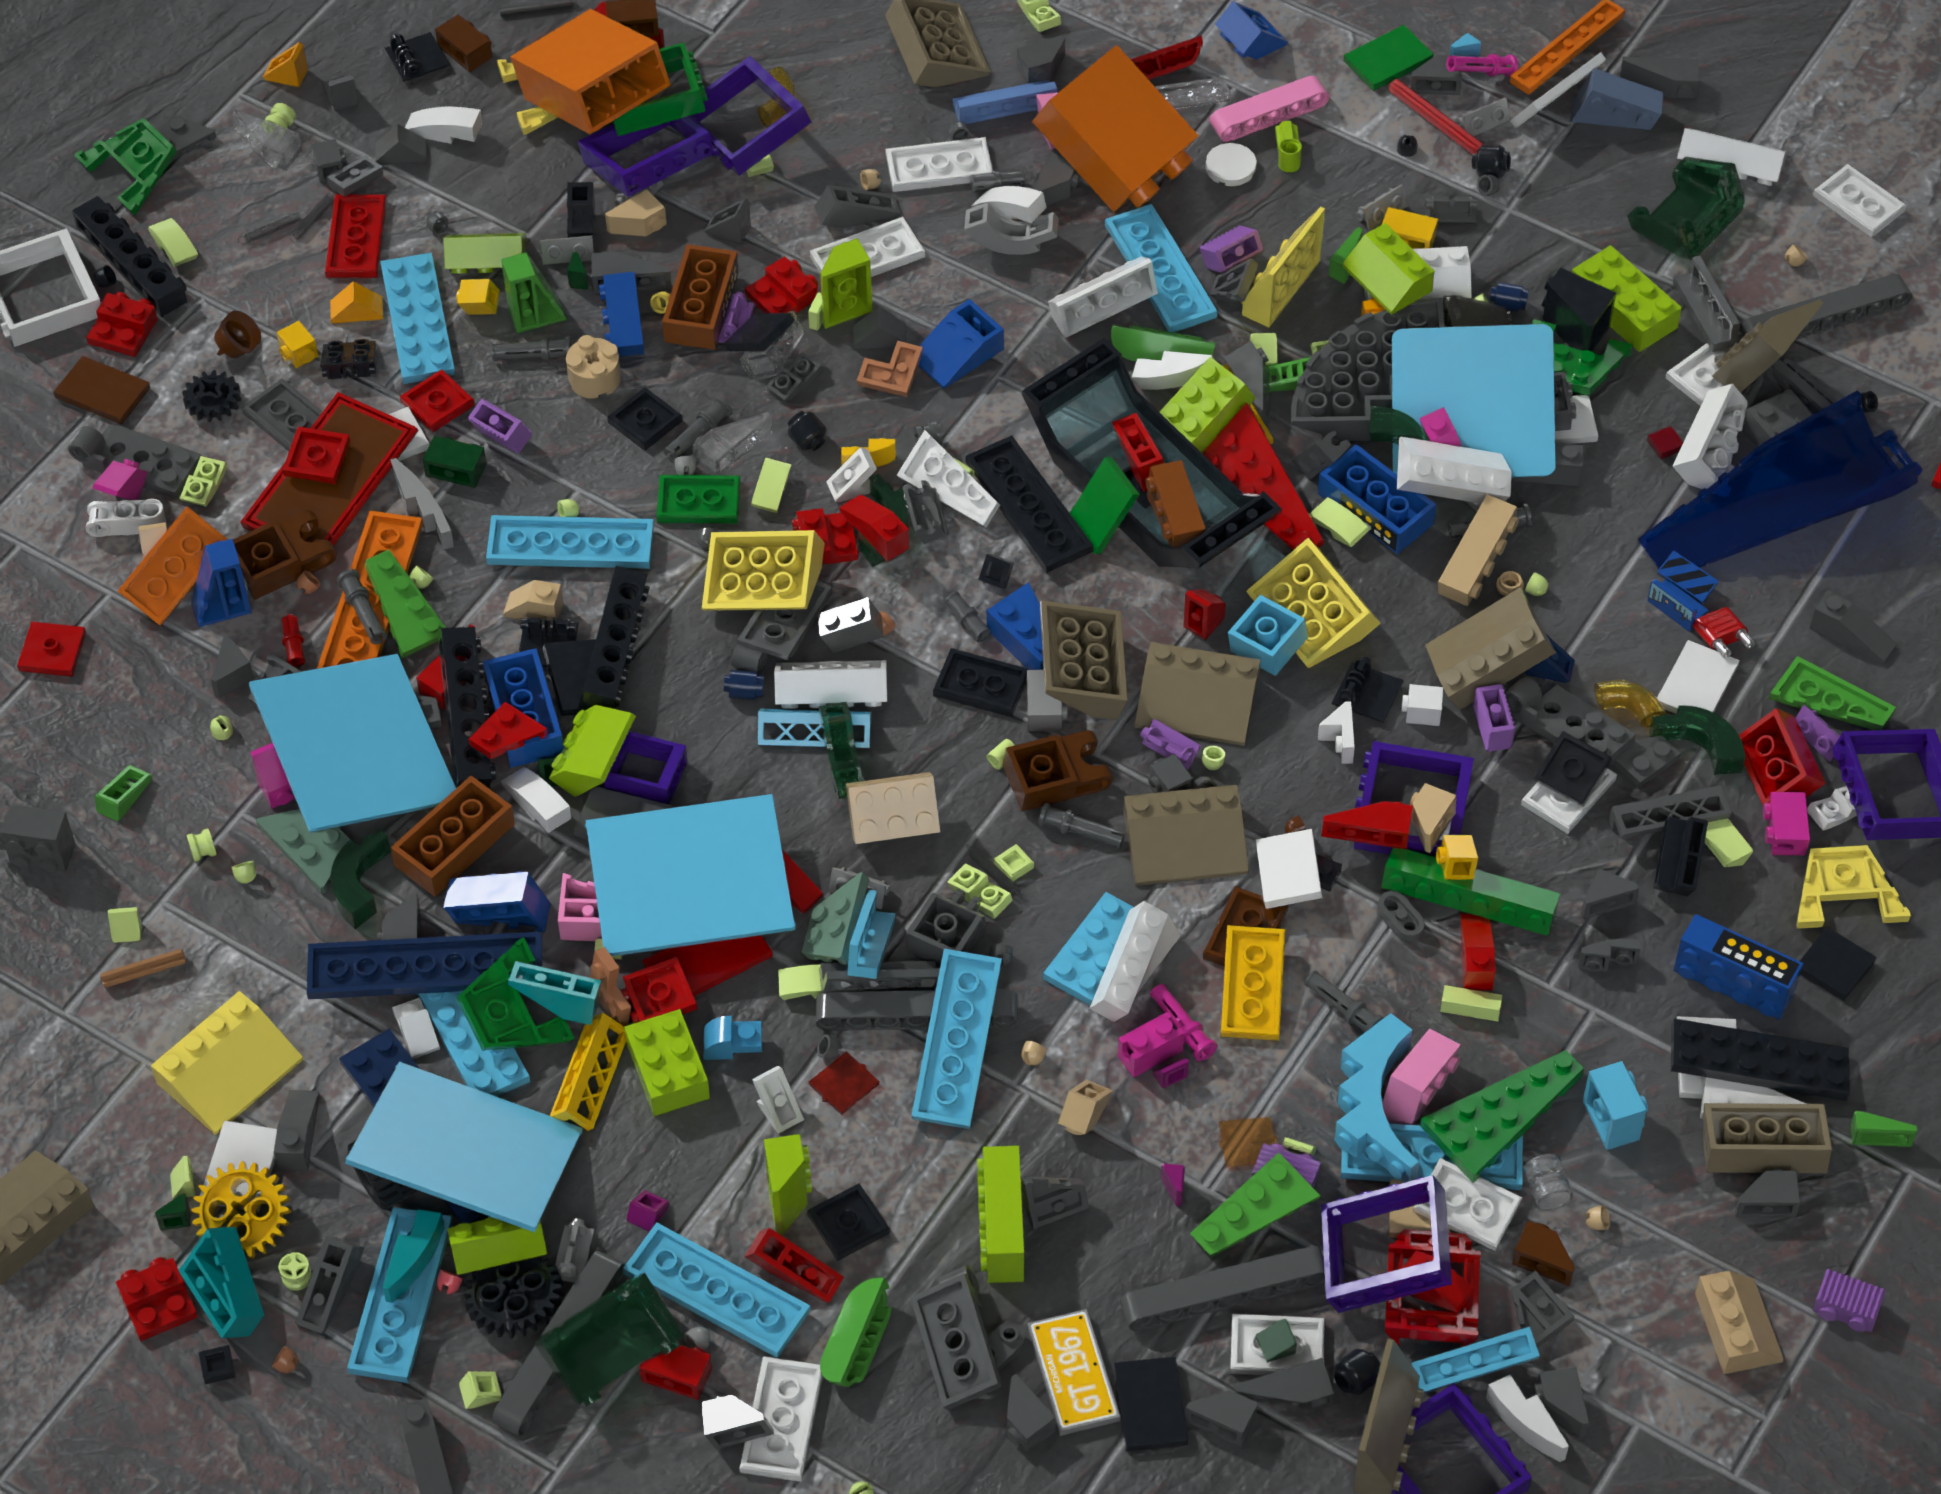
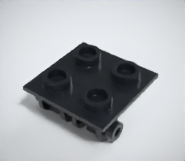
[385,32,449,82]
[320,339,376,380]
[519,616,579,667]
[1331,656,1404,723]

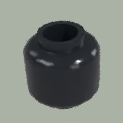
[1472,145,1511,178]
[787,411,827,451]
[1334,1349,1380,1395]

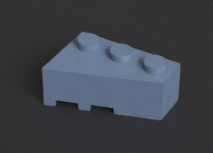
[1571,68,1663,130]

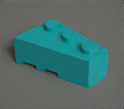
[178,1227,264,1338]

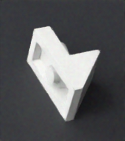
[826,447,877,502]
[1318,702,1355,764]
[392,998,440,1059]
[752,1066,804,1133]

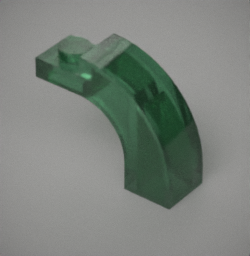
[1369,407,1429,445]
[858,474,909,567]
[819,701,864,799]
[1649,705,1746,775]
[331,829,391,930]

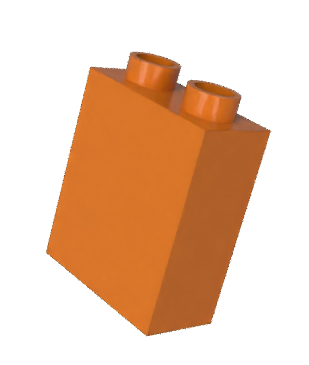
[510,9,671,134]
[1032,45,1199,212]

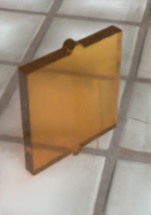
[1219,1117,1277,1167]

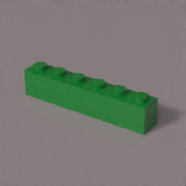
[1381,848,1561,936]

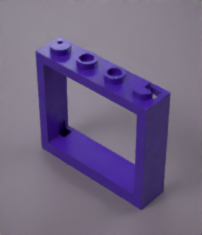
[688,56,812,176]
[578,116,714,197]
[1833,729,1941,840]
[1354,741,1474,858]
[1321,1175,1452,1313]
[1392,1383,1532,1494]

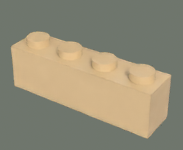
[1438,494,1519,607]

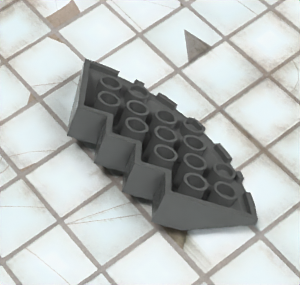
[1291,298,1445,441]

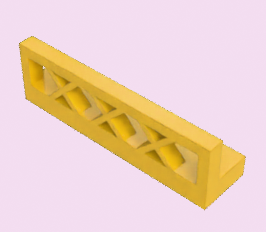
[550,1013,626,1131]

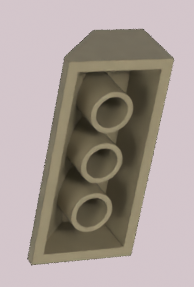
[1703,1103,1832,1173]

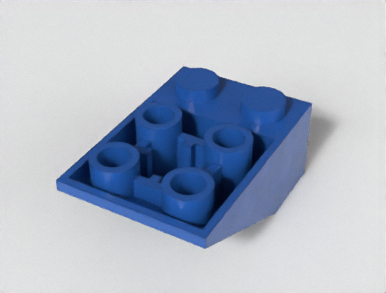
[919,299,1004,389]

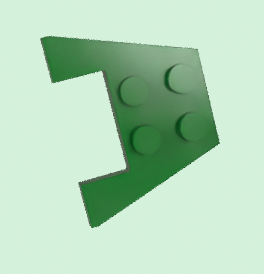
[74,118,177,215]
[1532,319,1633,396]
[456,937,574,1051]

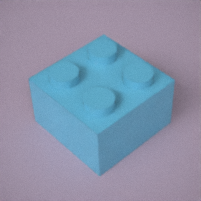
[1228,595,1308,676]
[1583,1061,1648,1150]

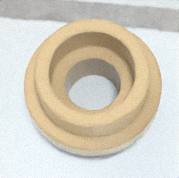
[1496,571,1524,596]

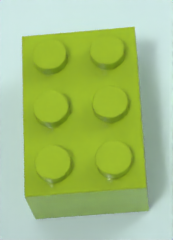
[1160,357,1256,453]
[624,1009,710,1116]

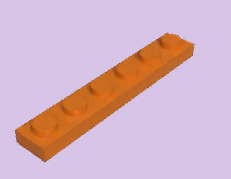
[1509,0,1625,95]

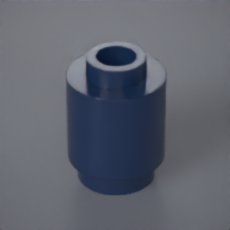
[1490,282,1529,312]
[723,670,764,700]

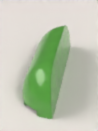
[1111,325,1216,361]
[820,1278,892,1387]

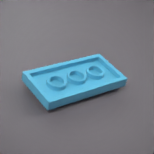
[1043,892,1134,1006]

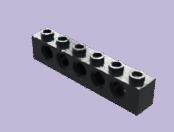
[72,196,187,317]
[578,566,650,710]
[438,627,496,788]

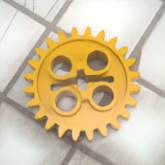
[191,1161,291,1259]

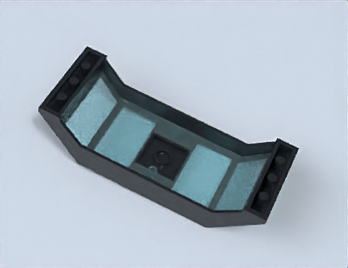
[1022,338,1282,568]

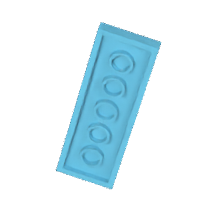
[1105,204,1217,332]
[380,253,455,384]
[486,515,654,569]
[911,949,1002,1129]
[417,991,530,1097]
[1341,1124,1523,1190]
[347,1207,453,1383]
[623,1222,811,1358]

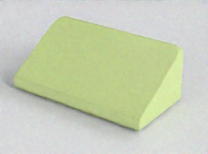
[1705,818,1753,867]
[1440,985,1502,1022]

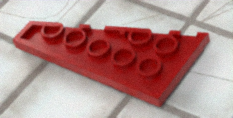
[1202,402,1325,550]

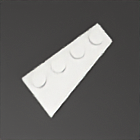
[897,430,1000,528]

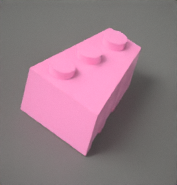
[558,873,602,941]
[1382,1028,1461,1125]

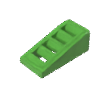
[1328,227,1363,283]
[1267,357,1311,391]
[95,765,153,821]
[1851,1111,1917,1147]

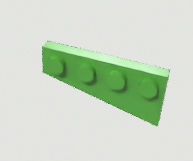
[365,550,446,659]
[1769,656,1896,730]
[1190,1153,1321,1257]

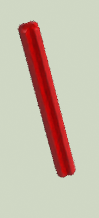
[1389,79,1484,155]

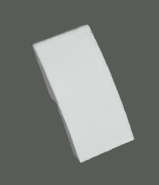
[1807,786,1857,831]

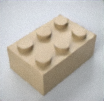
[846,772,940,844]

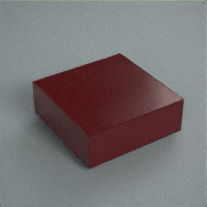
[1647,426,1684,459]

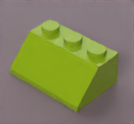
[1342,223,1435,315]
[443,233,526,274]
[820,238,873,329]
[549,705,636,797]
[764,1134,812,1235]
[447,1217,547,1275]

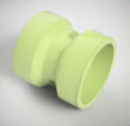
[262,103,296,139]

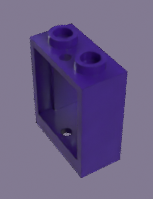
[604,731,688,805]

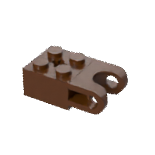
[233,510,337,600]
[1002,730,1114,812]

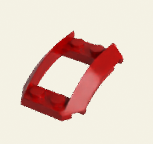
[1385,1229,1481,1347]

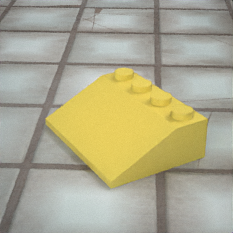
[1241,207,1325,328]
[702,530,825,611]
[1246,538,1381,668]
[151,991,304,1135]

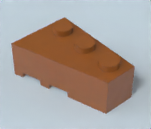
[1146,460,1206,548]

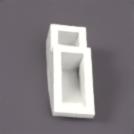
[405,107,482,144]
[972,186,1046,223]
[1132,351,1216,390]
[501,767,571,833]
[1486,1375,1569,1462]

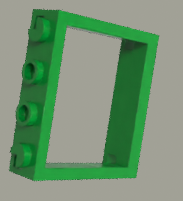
[613,42,708,136]

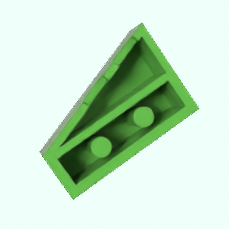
[501,252,567,333]

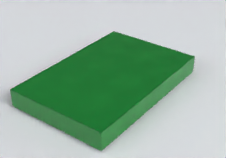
[1344,25,1434,91]
[1070,457,1140,554]
[656,475,740,524]

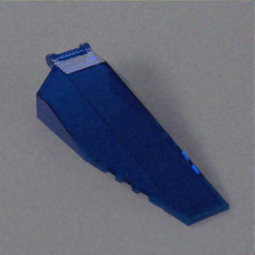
[1638,390,1923,570]

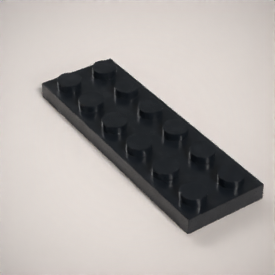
[965,435,1093,573]
[1671,1018,1850,1101]

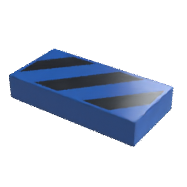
[1657,550,1719,605]

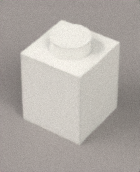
[1401,684,1443,726]

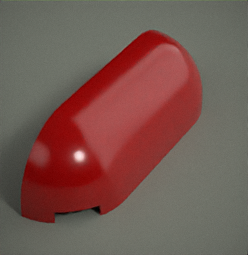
[1130,35,1203,80]

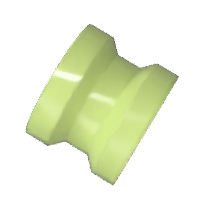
[186,828,217,862]
[279,1252,312,1291]

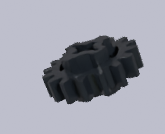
[182,370,242,422]

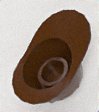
[214,311,261,359]

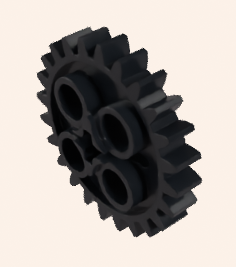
[463,1256,564,1338]

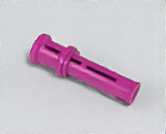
[1446,54,1518,77]
[1150,984,1218,1061]

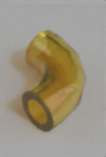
[758,66,795,128]
[1594,679,1667,728]

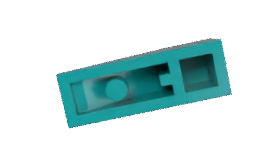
[508,961,601,1025]

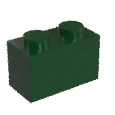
[422,436,487,488]

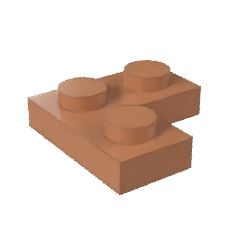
[857,341,923,397]
[590,947,631,1026]

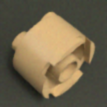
[566,335,621,399]

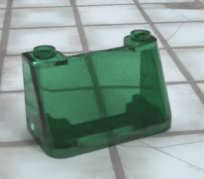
[1627,157,1745,260]
[533,1273,684,1406]

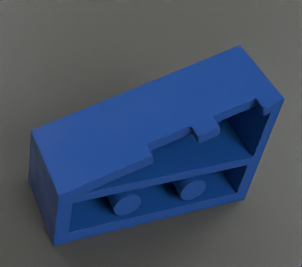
[987,582,1044,670]

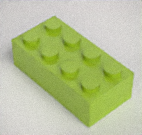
[1572,245,1682,352]
[977,1146,1024,1283]

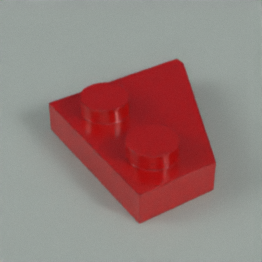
[469,702,548,759]

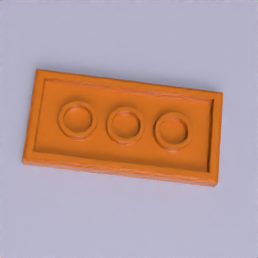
[117,507,228,626]

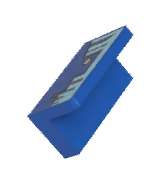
[1647,579,1708,632]

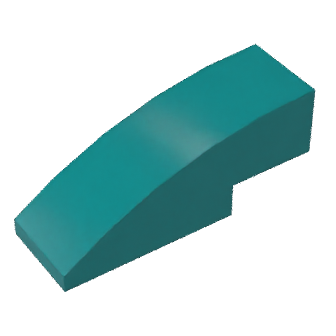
[382,1209,445,1303]

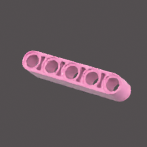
[1209,75,1330,142]

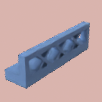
[952,80,1057,124]

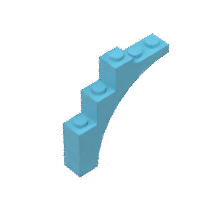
[1334,1013,1419,1183]

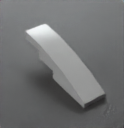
[391,458,454,550]

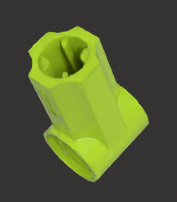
[1275,121,1302,173]

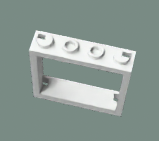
[0,228,101,347]

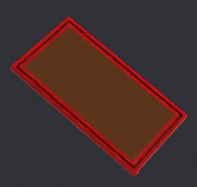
[240,392,419,546]

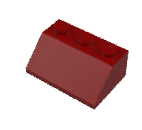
[1733,708,1826,805]

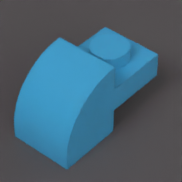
[703,1016,762,1060]

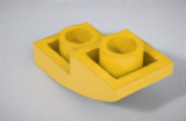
[841,438,896,468]

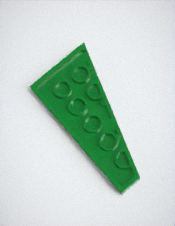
[1420,1050,1584,1183]

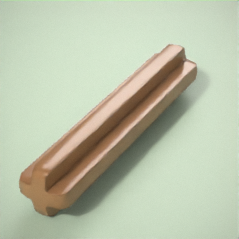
[100,949,186,988]

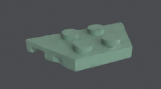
[256,809,352,895]
[802,872,869,965]

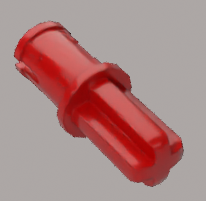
[281,614,305,667]

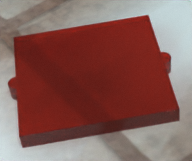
[808,1051,880,1115]

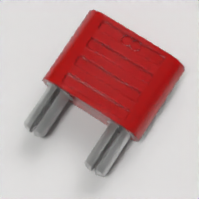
[1693,607,1755,658]

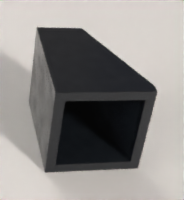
[1542,267,1616,352]

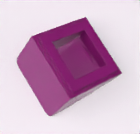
[1153,1058,1189,1088]
[1161,1163,1185,1206]
[626,1190,670,1232]

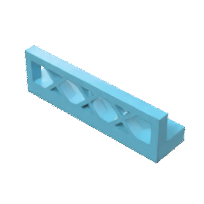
[758,709,872,748]
[847,890,895,979]
[1411,1327,1540,1394]

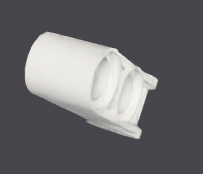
[86,499,167,537]

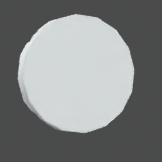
[1205,143,1257,187]

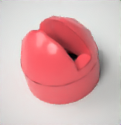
[437,1269,463,1294]

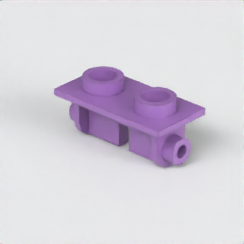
[718,292,755,343]
[1796,705,1840,762]
[1140,719,1201,770]

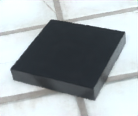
[724,313,795,351]
[607,387,683,451]
[1534,731,1612,807]
[1800,927,1877,1001]
[807,1183,890,1261]

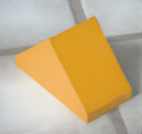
[263,42,308,87]
[330,281,384,324]

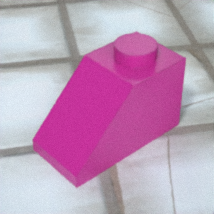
[1419,407,1462,447]
[93,458,148,500]
[250,743,295,809]

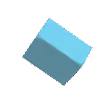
[1450,33,1481,57]

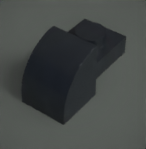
[567,182,595,238]

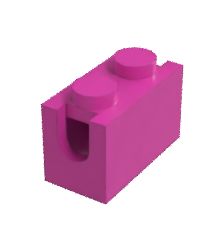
[1763,792,1810,856]
[1118,1012,1184,1078]

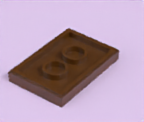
[54,355,150,424]
[1203,886,1289,966]

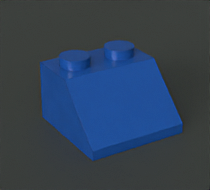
[1215,1,1288,60]

